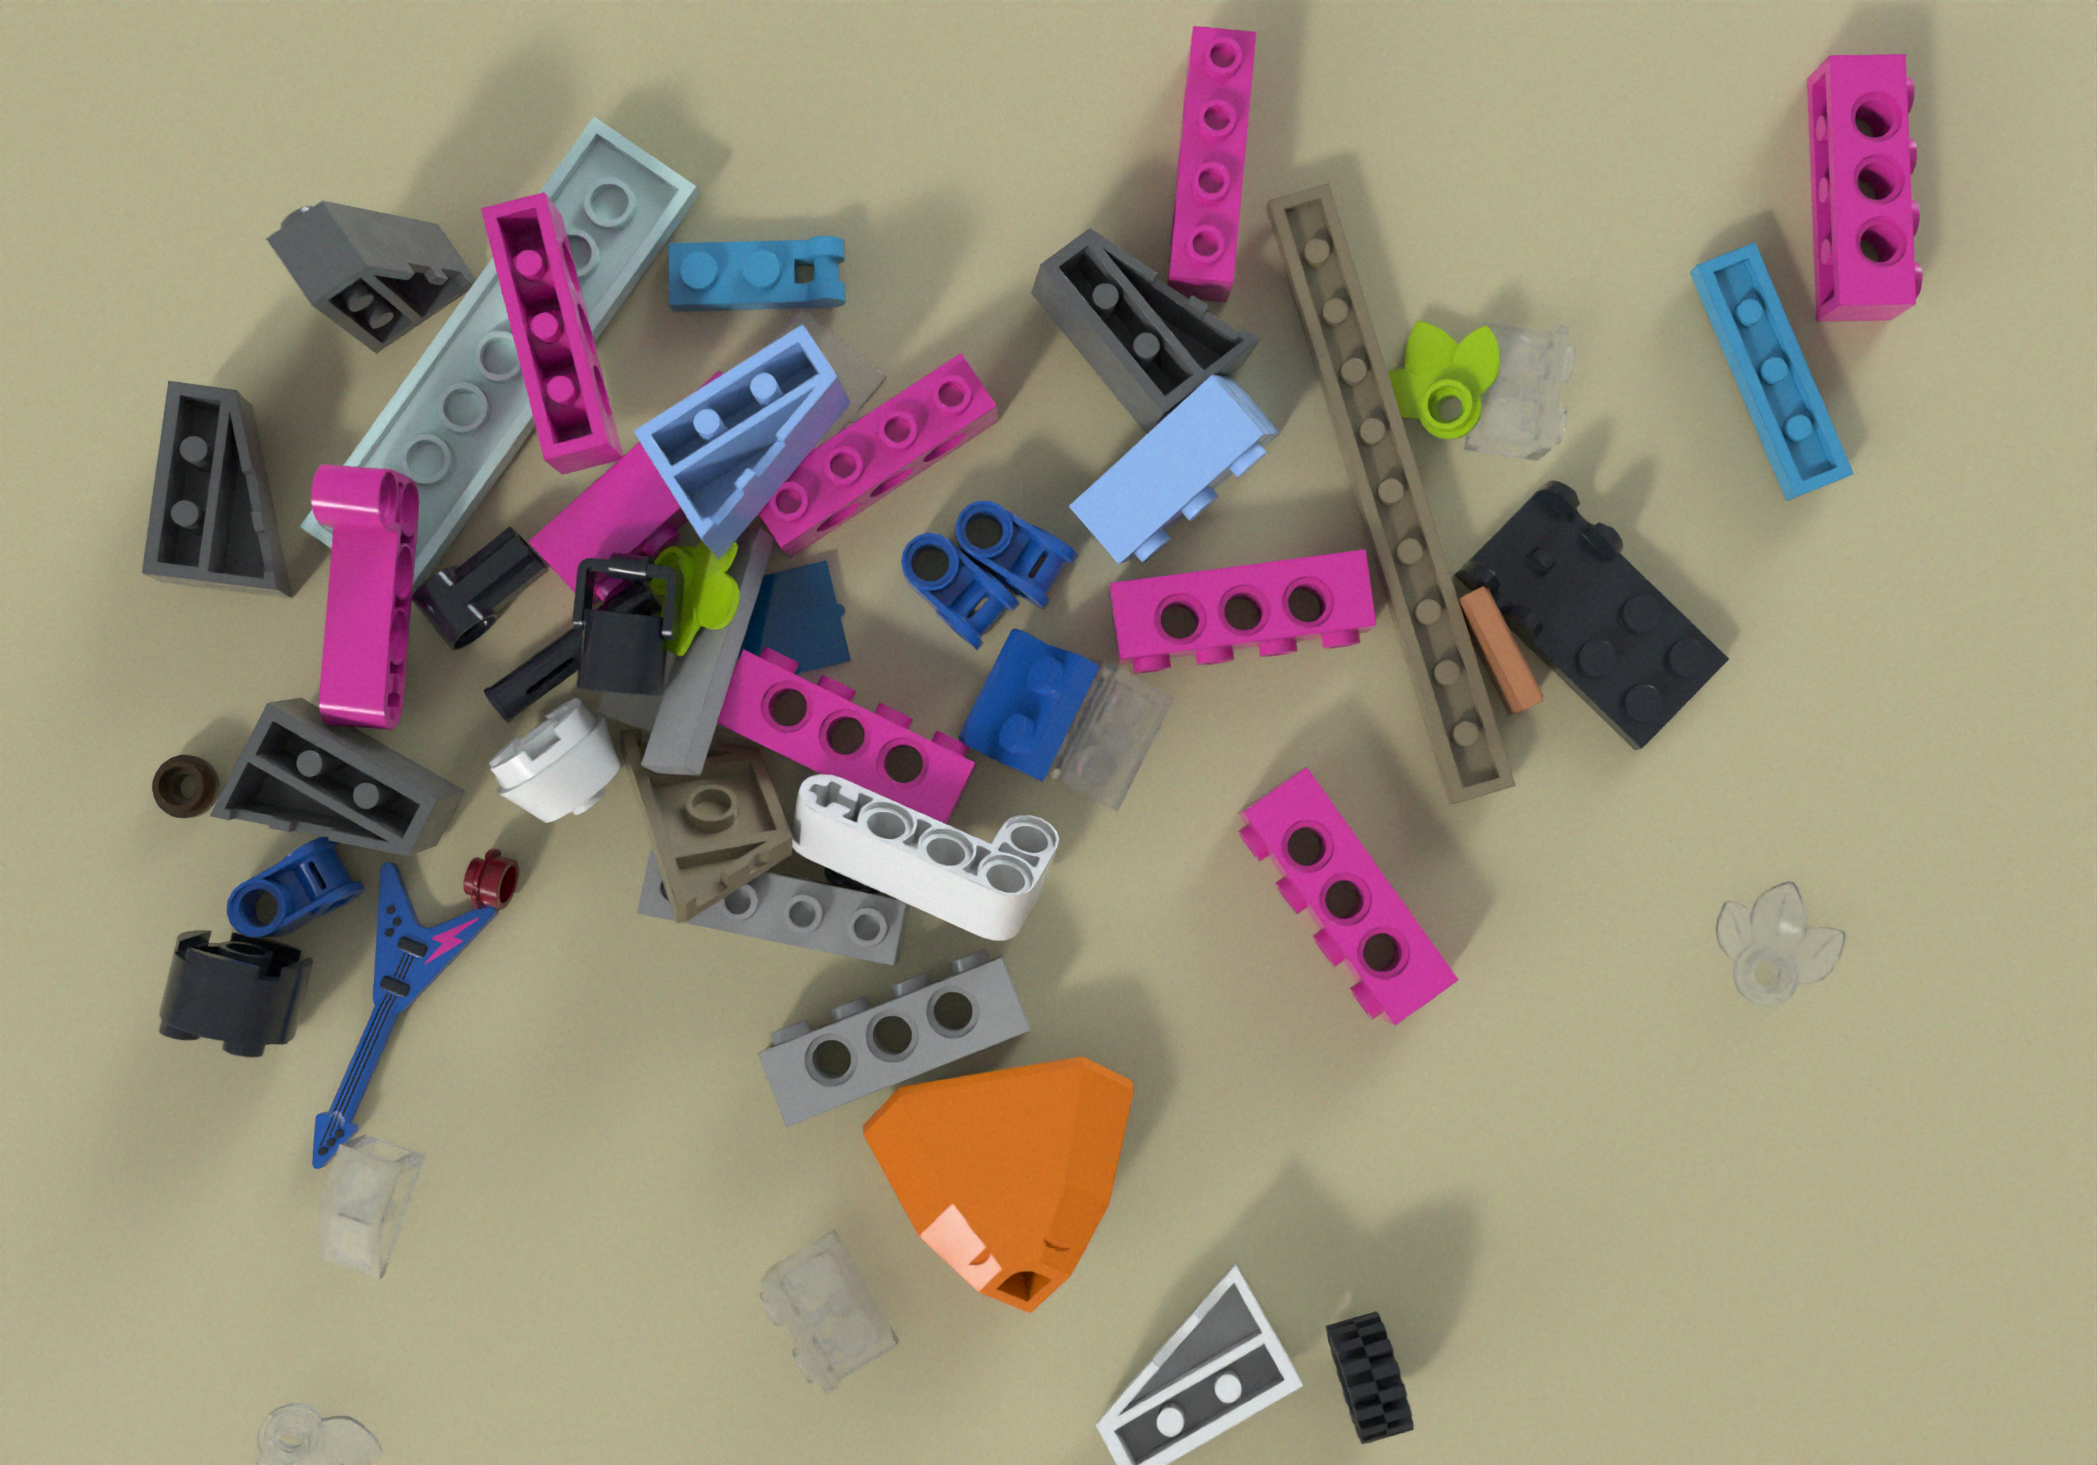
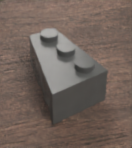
[266,200,476,354]
[1031,228,1260,434]
[142,381,292,598]
[210,698,465,856]

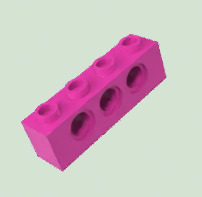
[1166,26,1256,302]
[1807,54,1922,322]
[481,192,623,475]
[758,353,999,559]
[1108,549,1376,674]
[717,647,977,825]
[1238,767,1458,1026]

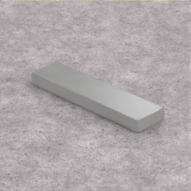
[641,528,775,775]

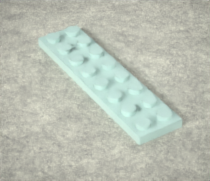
[300,117,700,596]

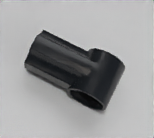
[411,526,549,651]

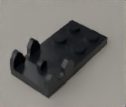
[1454,480,1729,750]

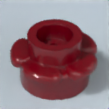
[463,848,519,910]

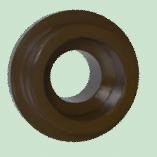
[152,755,220,818]

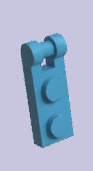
[668,236,846,312]

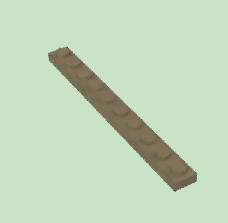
[1266,183,1516,805]

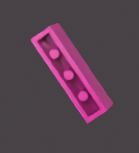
[528,370,723,606]

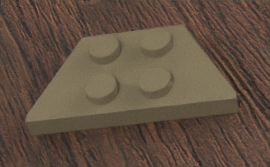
[620,729,793,923]

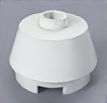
[489,698,620,823]

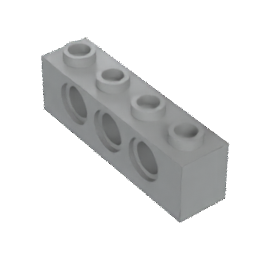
[637,849,911,966]
[758,949,1031,1127]

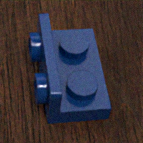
[958,628,1100,782]

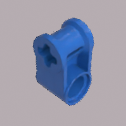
[956,501,1079,609]
[901,533,1020,650]
[226,836,366,937]

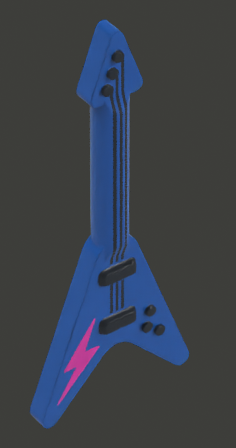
[312,862,499,1169]

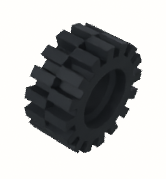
[1326,1311,1414,1445]

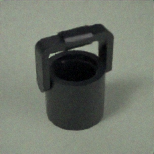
[573,552,685,696]

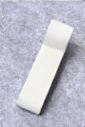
[791,774,1059,941]

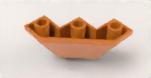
[863,1056,1134,1314]

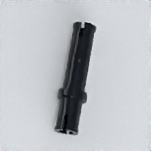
[483,581,662,723]

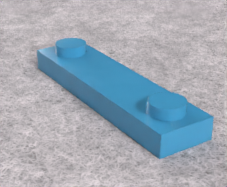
[1689,242,1854,502]

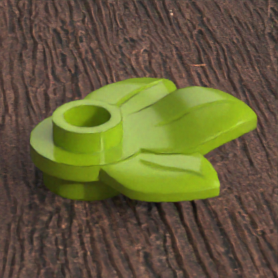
[1387,321,1501,440]
[650,541,740,656]

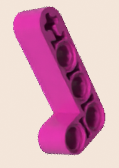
[311,464,419,730]

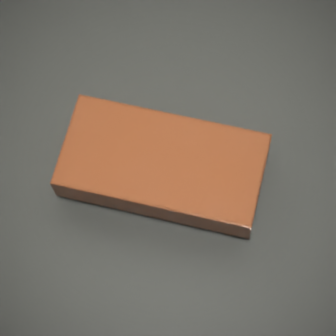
[1458,586,1544,715]

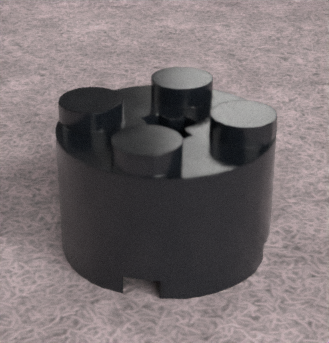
[159,930,313,1057]

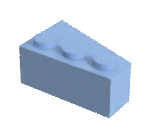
[633,324,851,560]
[1069,375,1281,564]

